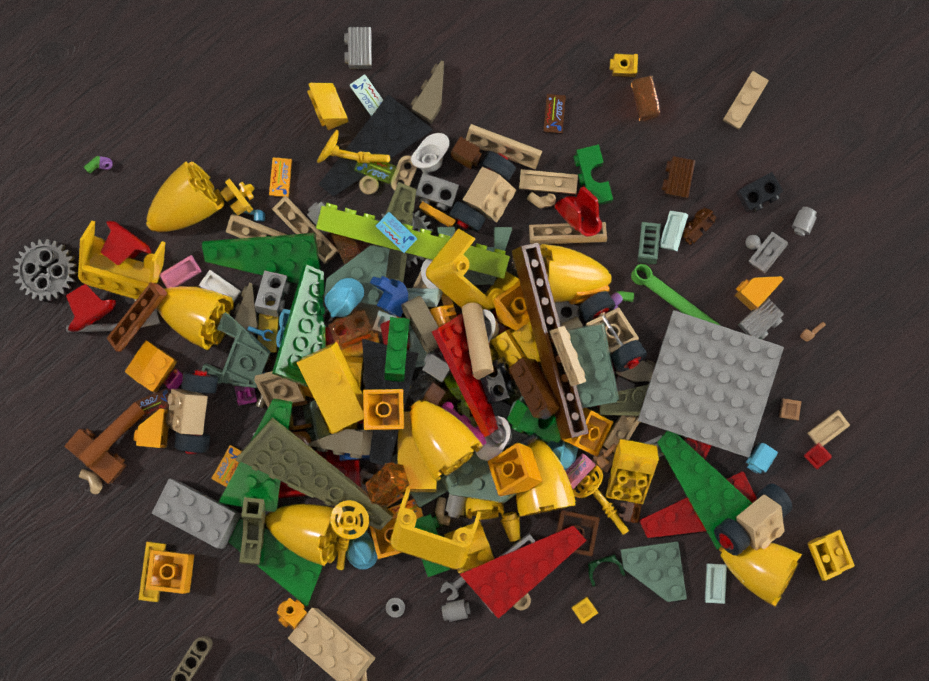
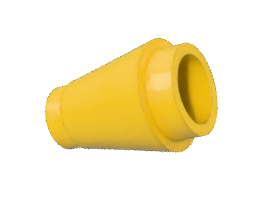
[501,512,521,542]

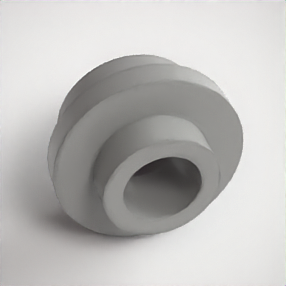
[386,598,405,617]

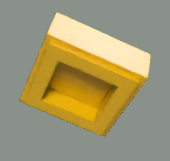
[571,597,598,624]

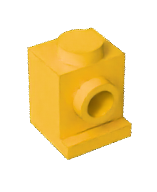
[609,54,638,77]

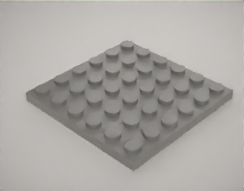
[637,310,784,458]

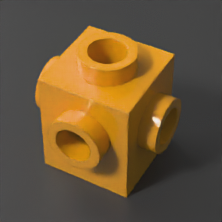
[277,598,307,630]

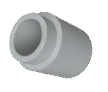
[792,207,817,236]
[445,493,468,518]
[442,599,471,622]

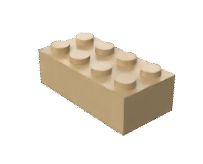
[288,608,375,681]

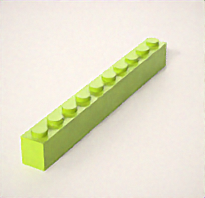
[315,203,510,279]

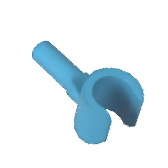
[243,210,265,222]
[247,326,274,341]

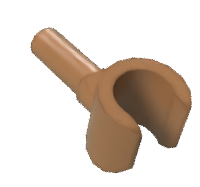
[800,322,826,342]
[597,443,617,468]

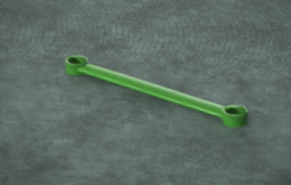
[631,264,721,326]

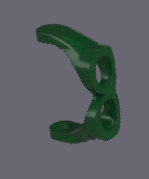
[588,554,625,587]

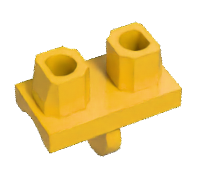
[220,179,254,215]

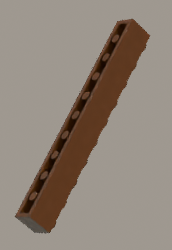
[512,242,589,440]

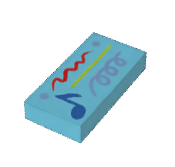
[375,212,417,253]

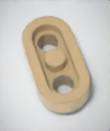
[391,156,417,191]

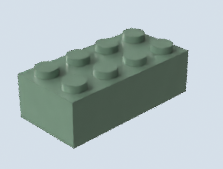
[567,322,619,408]

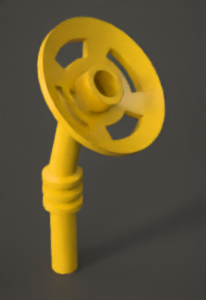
[317,129,390,164]
[573,465,629,535]
[330,500,369,570]

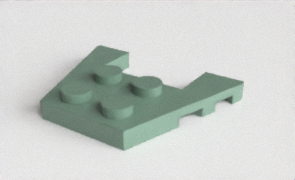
[437,227,512,285]
[202,312,271,388]

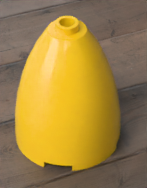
[146,161,224,232]
[540,244,611,302]
[157,286,234,350]
[410,400,483,481]
[516,438,575,517]
[265,504,343,566]
[719,542,802,607]

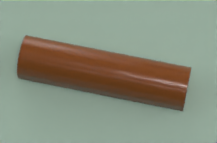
[107,282,167,352]
[78,402,145,468]

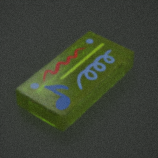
[354,162,397,184]

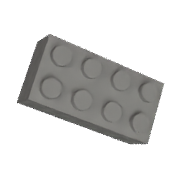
[152,478,242,549]

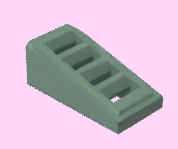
[637,222,661,264]
[303,400,330,442]

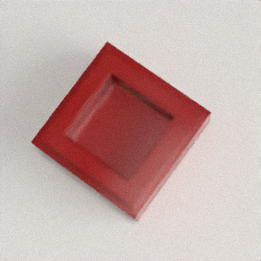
[804,442,832,469]

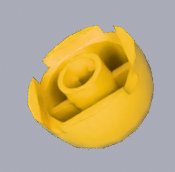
[465,498,504,520]

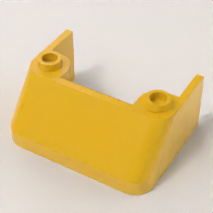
[78,221,165,300]
[426,229,519,310]
[391,488,482,570]

